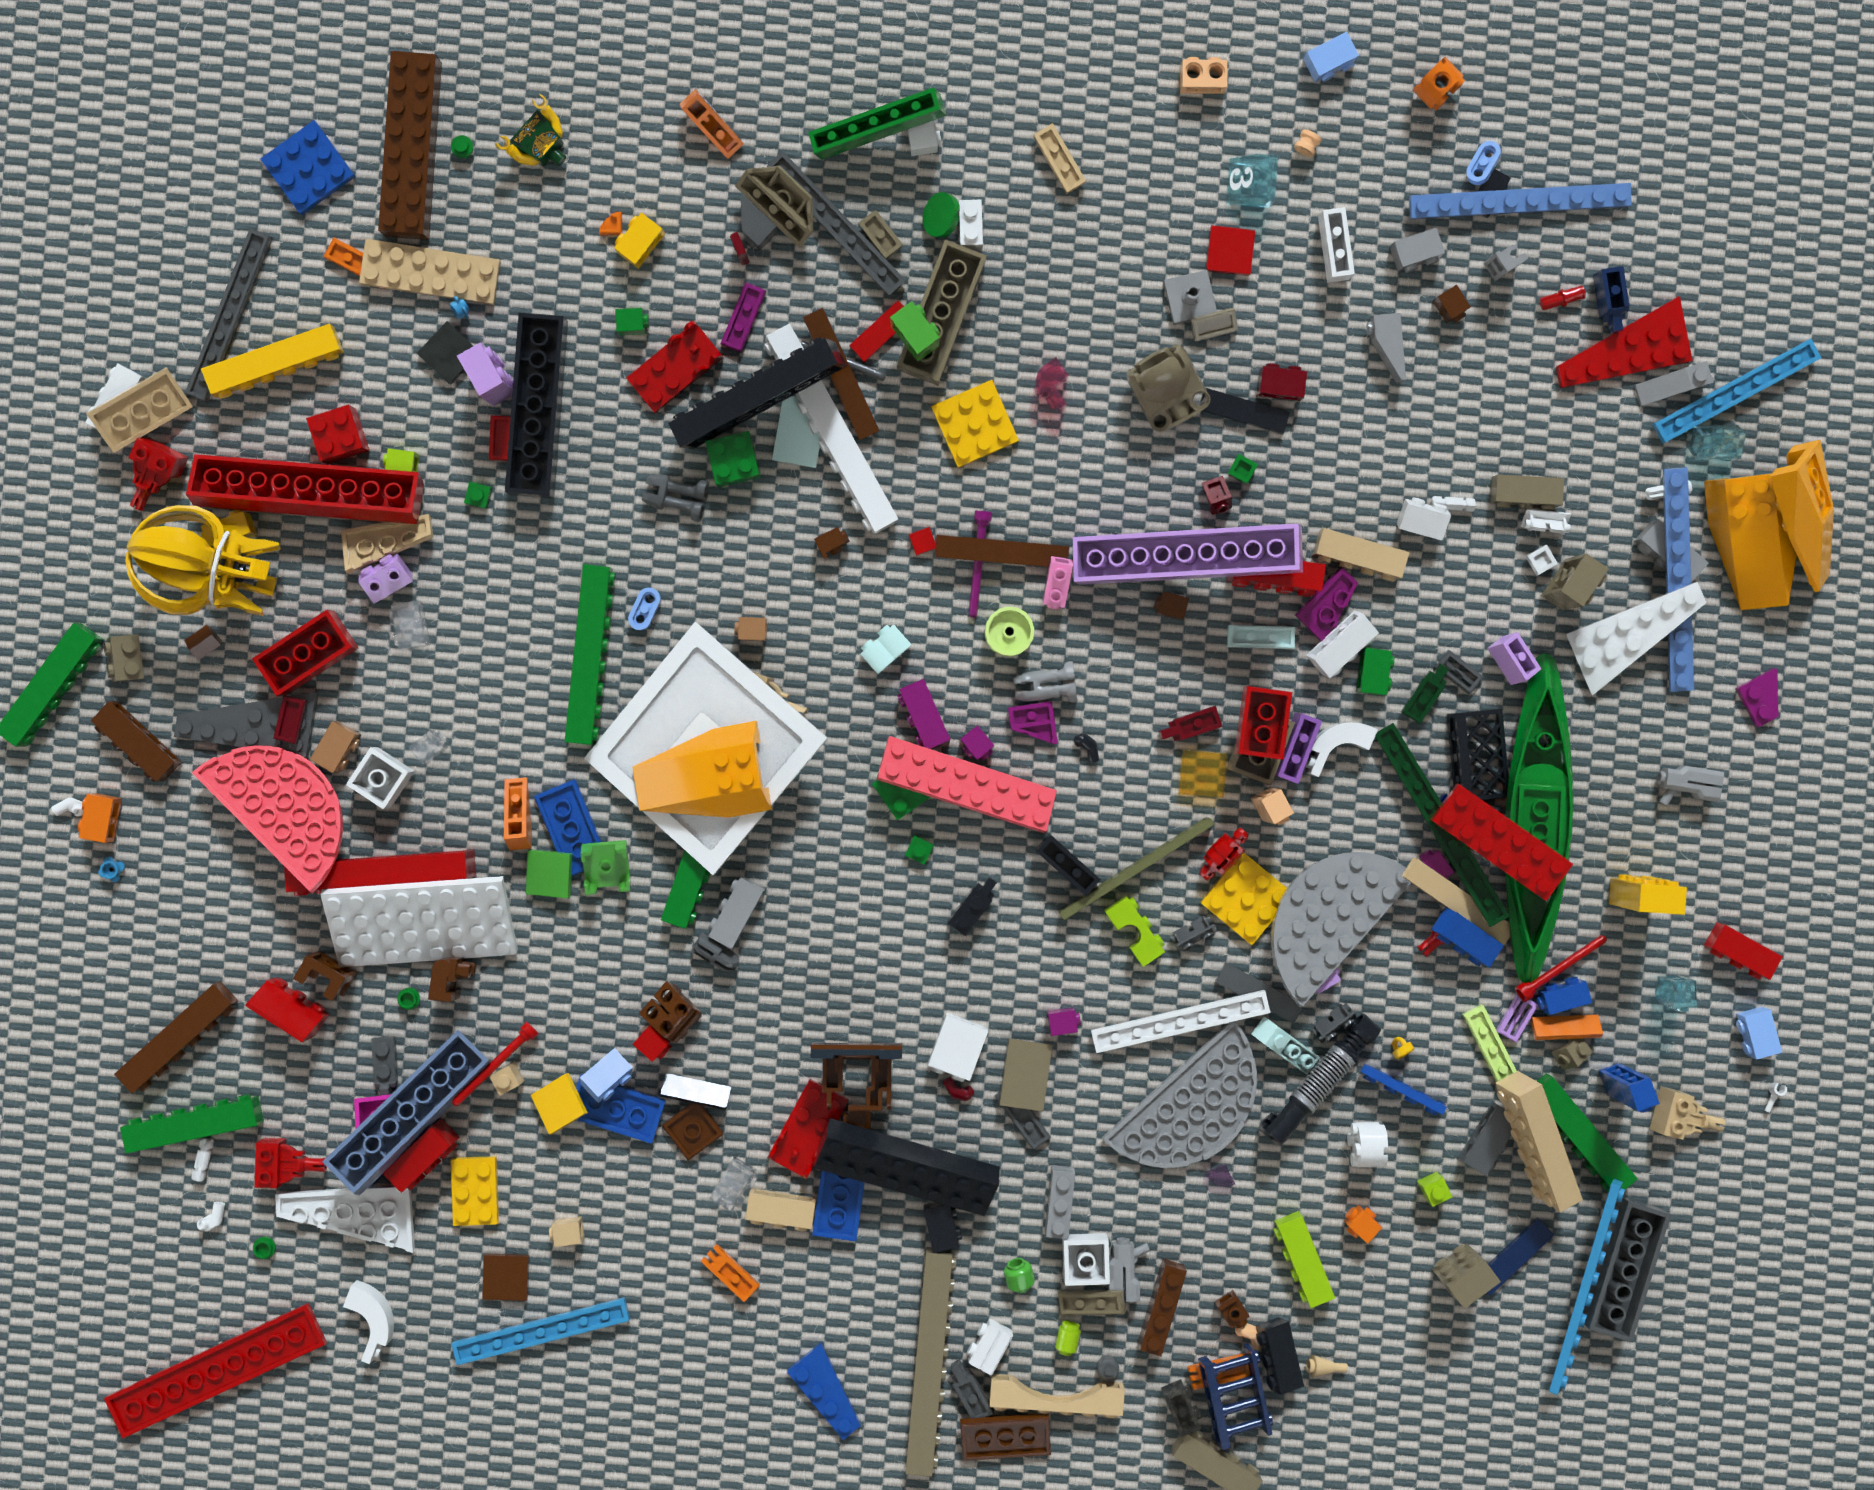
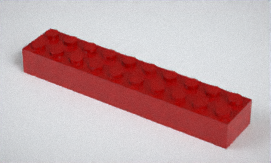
[186,454,424,524]

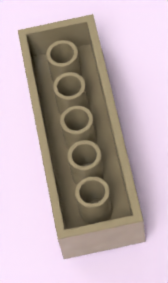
[897,240,987,386]

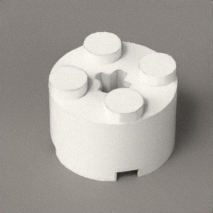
[1347,1122,1388,1167]

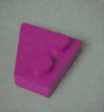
[1008,701,1058,744]

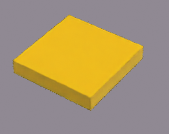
[531,1073,588,1135]

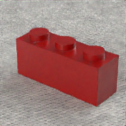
[1704,922,1783,980]

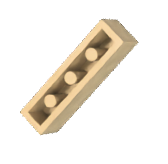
[1312,528,1409,582]

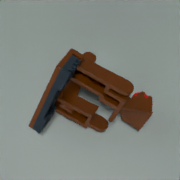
[811,1042,902,1130]

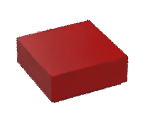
[909,527,936,556]

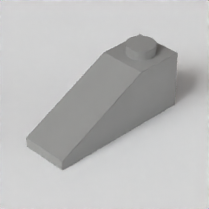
[1366,313,1406,384]
[1634,361,1714,407]

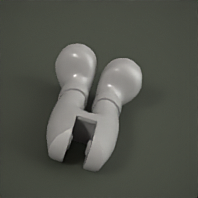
[1013,661,1078,703]

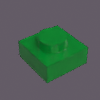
[1227,454,1258,485]
[464,481,493,509]
[905,835,934,865]

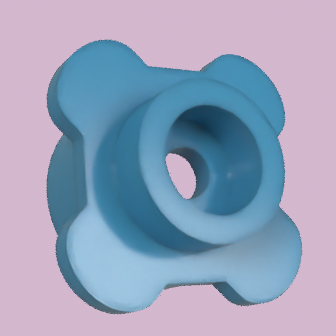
[449,296,470,319]
[98,857,125,882]

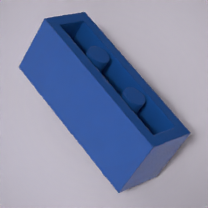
[1431,907,1504,968]

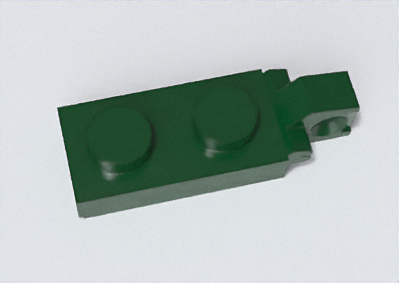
[1400,664,1449,724]

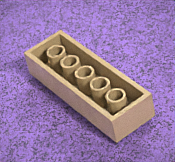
[1496,1071,1583,1212]

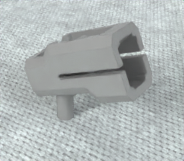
[1656,766,1724,806]
[1108,1237,1150,1302]

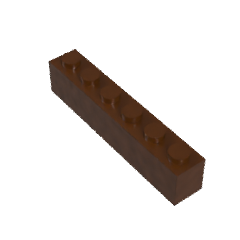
[114,981,238,1094]

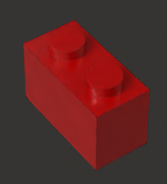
[633,1025,672,1062]

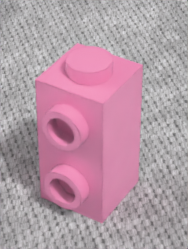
[1043,556,1073,610]

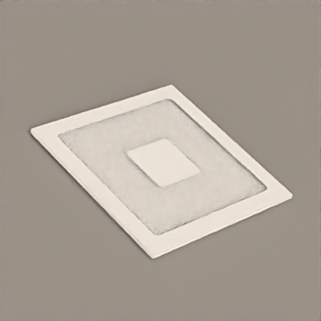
[584,622,828,875]

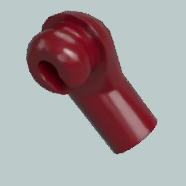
[942,1076,974,1101]

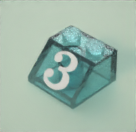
[1226,154,1278,207]

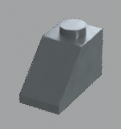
[741,196,778,251]

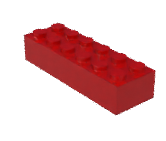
[1430,784,1573,901]

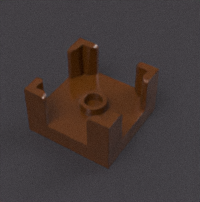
[293,951,358,1001]

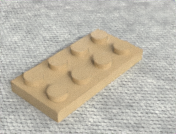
[86,367,193,453]

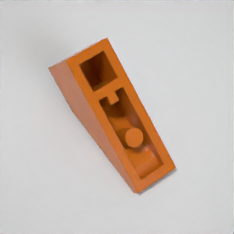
[680,89,744,159]
[504,777,532,851]

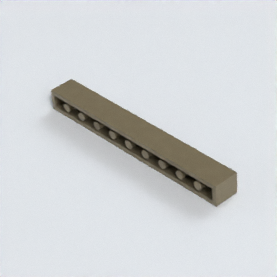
[906,1247,957,1477]

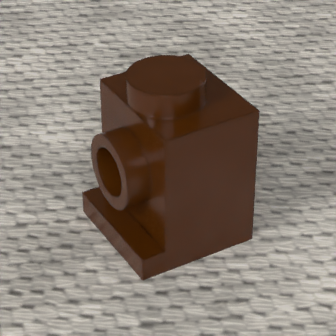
[814,527,850,560]
[1214,1290,1250,1329]

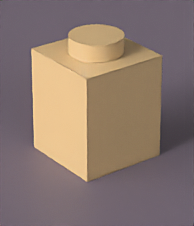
[489,1062,525,1096]
[549,1216,585,1247]

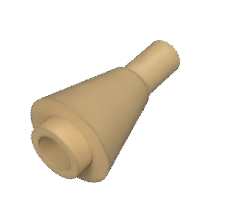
[1306,1355,1348,1378]

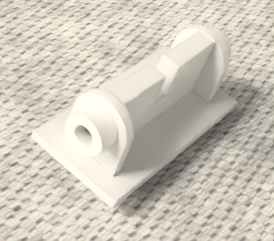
[1520,508,1571,535]

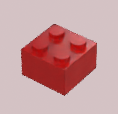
[306,404,370,464]

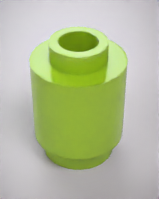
[1055,1320,1081,1356]

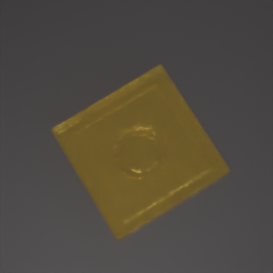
[1179,750,1227,798]

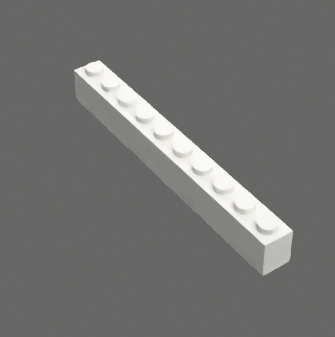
[764,323,898,535]

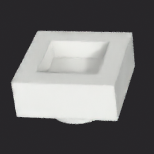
[1525,545,1558,575]

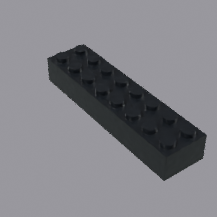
[505,312,568,499]
[668,337,847,449]
[814,1118,1000,1216]

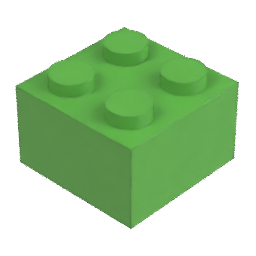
[890,301,940,362]

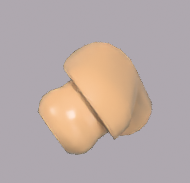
[1235,1323,1262,1350]

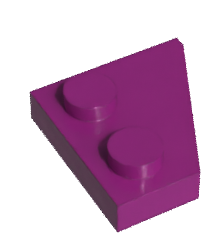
[1735,668,1779,727]

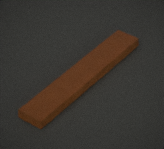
[803,308,880,440]
[935,535,1069,567]

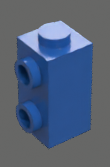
[1536,977,1592,1015]

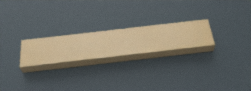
[1402,857,1511,945]

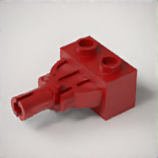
[128,437,189,511]
[254,1138,327,1188]

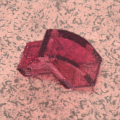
[1034,357,1069,412]

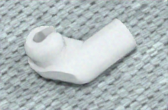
[51,797,84,816]
[197,1202,225,1231]

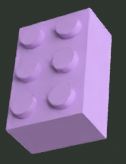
[457,342,513,407]

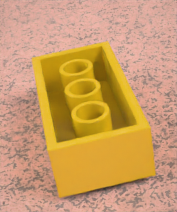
[1608,874,1687,915]

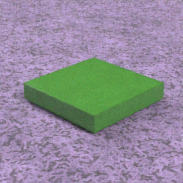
[526,849,573,898]

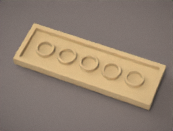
[359,239,501,306]

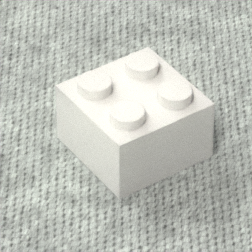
[346,747,415,809]
[1062,1233,1110,1286]

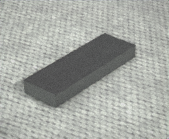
[994,1091,1051,1150]

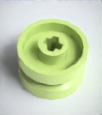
[984,607,1034,657]

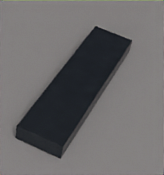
[1200,388,1290,435]

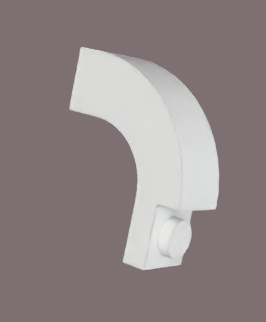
[1306,722,1378,777]
[343,1280,394,1364]

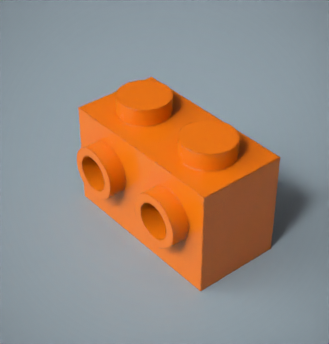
[78,793,122,843]

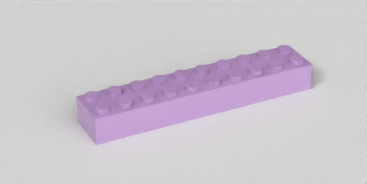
[1073,523,1303,585]

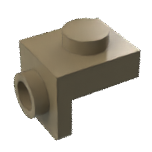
[1552,1038,1593,1070]

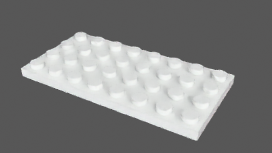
[320,876,518,967]

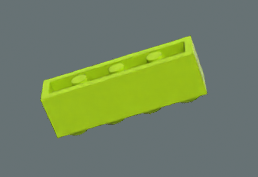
[1273,1211,1336,1308]

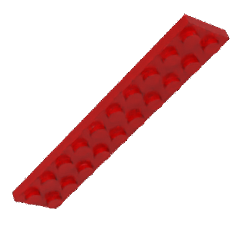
[104,1302,327,1439]

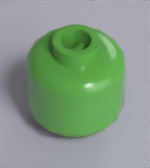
[1004,1258,1035,1293]

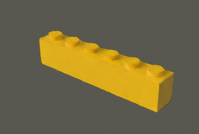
[201,323,344,399]

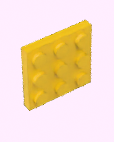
[931,380,1019,468]
[1200,853,1287,945]

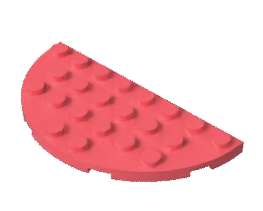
[192,746,343,894]

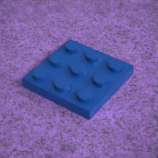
[260,120,356,215]

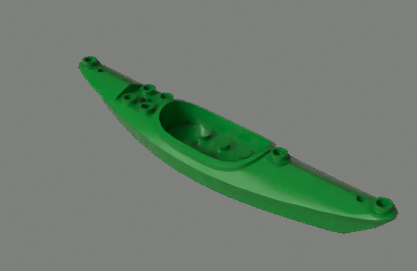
[1505,653,1574,983]

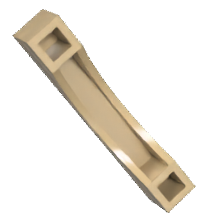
[989,1374,1125,1418]

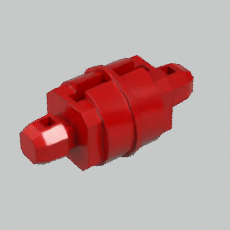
[1199,828,1249,881]

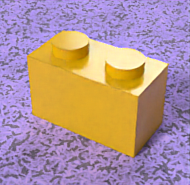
[614,213,665,269]

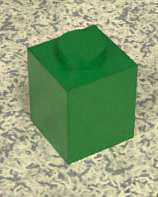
[615,308,650,336]

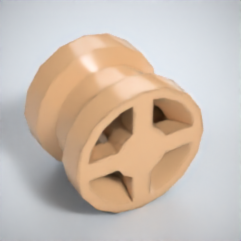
[1294,129,1322,157]

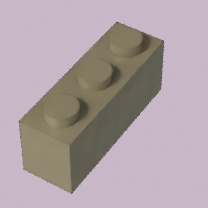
[1490,475,1564,511]

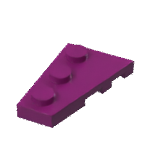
[1295,567,1358,642]

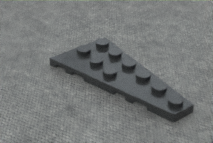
[174,692,319,758]

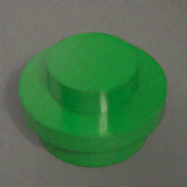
[451,135,474,158]
[397,987,420,1010]
[253,1236,276,1259]

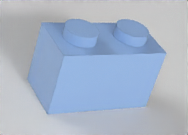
[1303,32,1359,83]
[1736,1007,1782,1060]
[580,1048,632,1103]

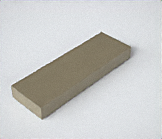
[1058,1290,1126,1315]

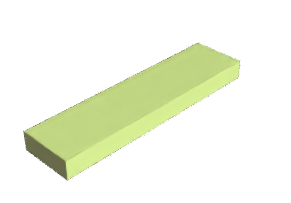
[1462,1004,1517,1082]

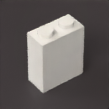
[928,1012,988,1082]

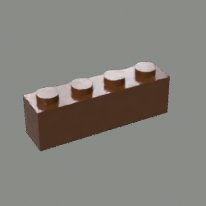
[90,701,182,782]
[1137,1258,1187,1357]

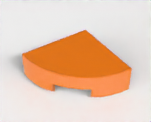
[599,212,622,236]

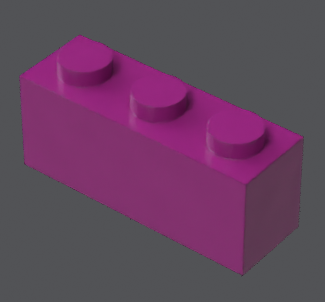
[897,678,951,749]

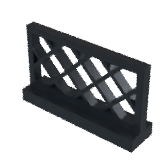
[1447,709,1509,800]

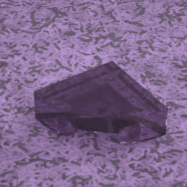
[1205,1163,1235,1187]

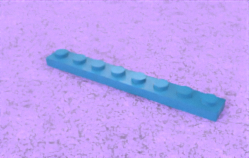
[1652,339,1821,444]
[451,1297,630,1365]

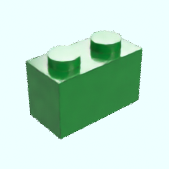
[1356,648,1395,695]

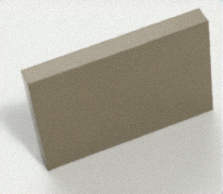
[999,1038,1053,1112]

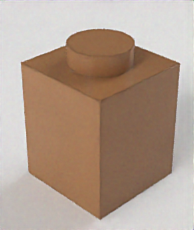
[734,617,767,641]

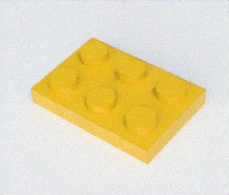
[451,1156,499,1226]

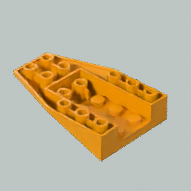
[1769,440,1834,592]

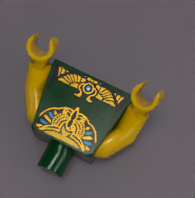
[495,94,567,167]

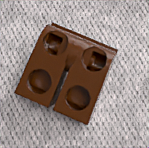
[428,957,476,1002]
[639,981,702,1044]

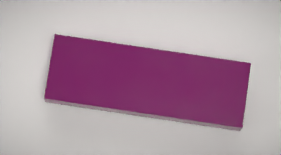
[720,282,766,353]

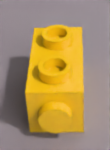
[201,510,258,548]

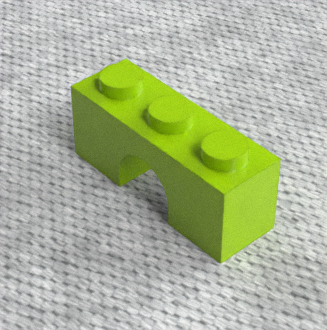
[1104,895,1165,967]

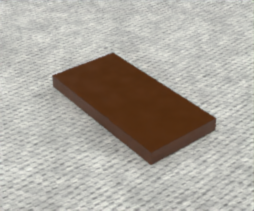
[960,1414,1051,1461]

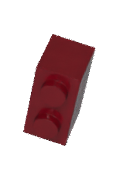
[1256,363,1307,401]

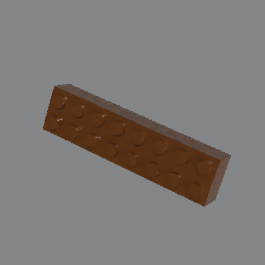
[378,51,442,240]

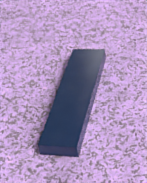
[1487,1217,1554,1296]

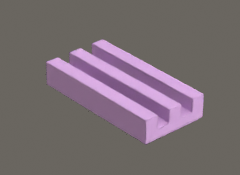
[1496,994,1538,1043]

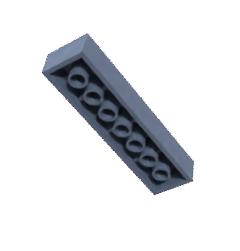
[322,1030,491,1196]

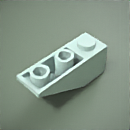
[1251,1016,1320,1075]

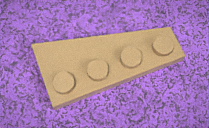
[341,514,434,574]

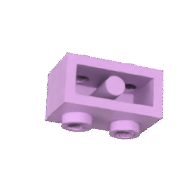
[359,553,413,604]

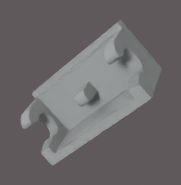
[1483,245,1528,281]

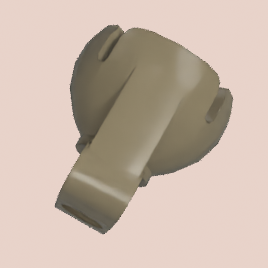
[1127,344,1210,432]

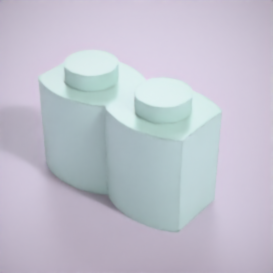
[860,625,911,674]

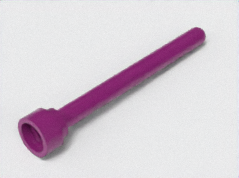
[969,510,992,618]

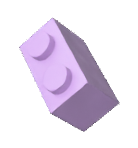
[1487,632,1541,685]

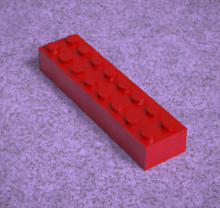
[284,850,476,896]

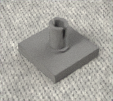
[1163,270,1217,325]

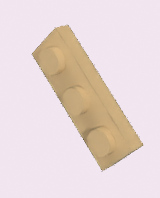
[1033,123,1086,195]

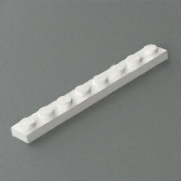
[1091,990,1270,1053]

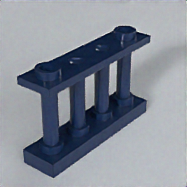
[1198,1343,1273,1450]

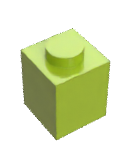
[383,448,420,472]
[1417,1172,1453,1207]

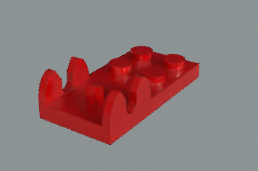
[626,321,724,414]
[767,1078,849,1179]

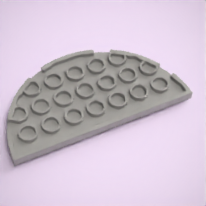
[1271,852,1411,1007]
[1102,1021,1257,1168]

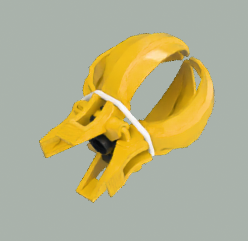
[125,505,281,616]

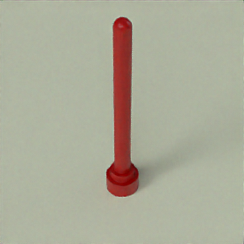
[1515,935,1607,1002]
[452,1021,539,1106]

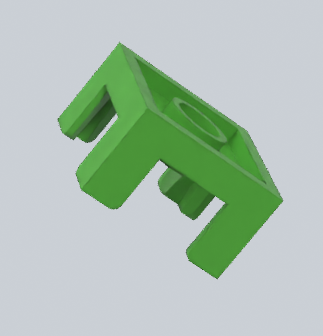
[581,840,631,895]

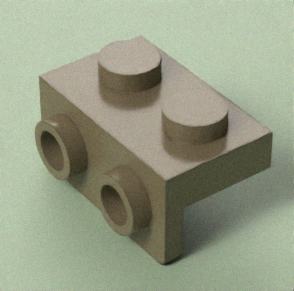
[104,634,144,683]

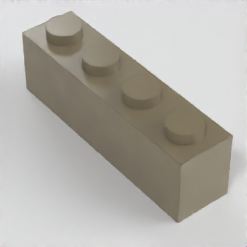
[1171,1427,1263,1490]

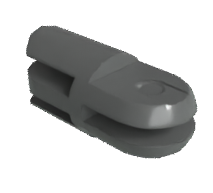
[691,933,739,972]

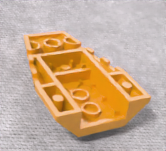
[1704,473,1797,610]
[632,721,772,818]

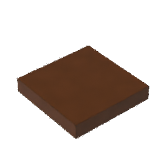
[661,1103,724,1161]
[482,1253,530,1301]

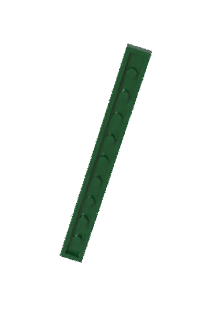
[1375,723,1510,927]

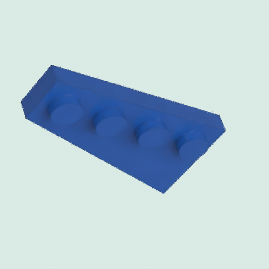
[1361,1063,1447,1116]
[787,1341,861,1440]

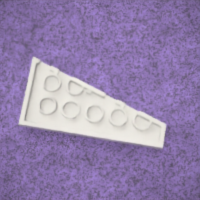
[1566,582,1706,695]
[275,1185,415,1253]

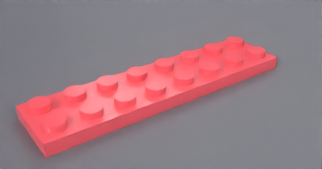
[876,736,1057,833]

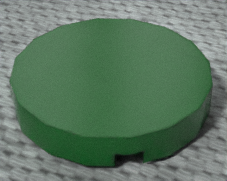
[922,192,960,238]

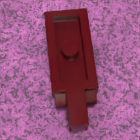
[1158,705,1223,741]

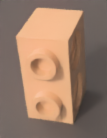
[1180,57,1227,94]

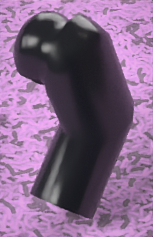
[1074,733,1099,762]

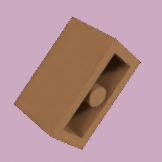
[310,721,361,773]

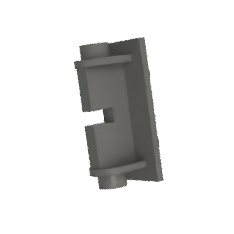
[1170,915,1217,952]
[1311,1003,1356,1043]

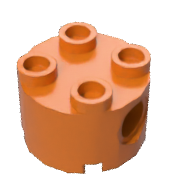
[1412,57,1465,111]

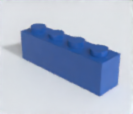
[1599,1063,1660,1113]

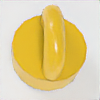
[1392,1037,1415,1060]

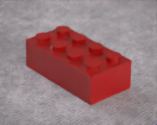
[1226,561,1326,597]
[252,610,359,697]

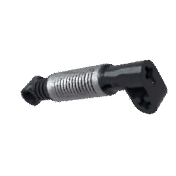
[1258,1013,1381,1146]

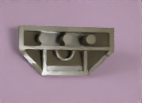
[735,166,813,248]

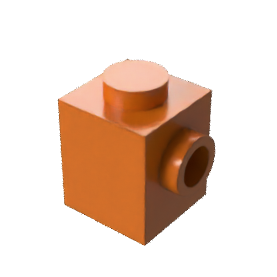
[1344,1204,1383,1244]

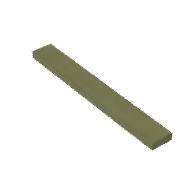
[1059,817,1215,920]

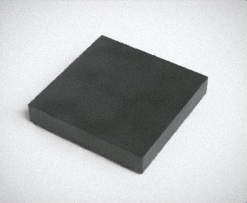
[417,321,473,385]

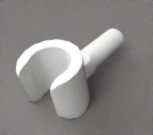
[1765,1083,1787,1113]

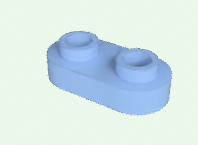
[1467,141,1501,185]
[628,588,661,630]

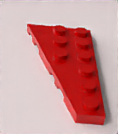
[1556,296,1693,389]

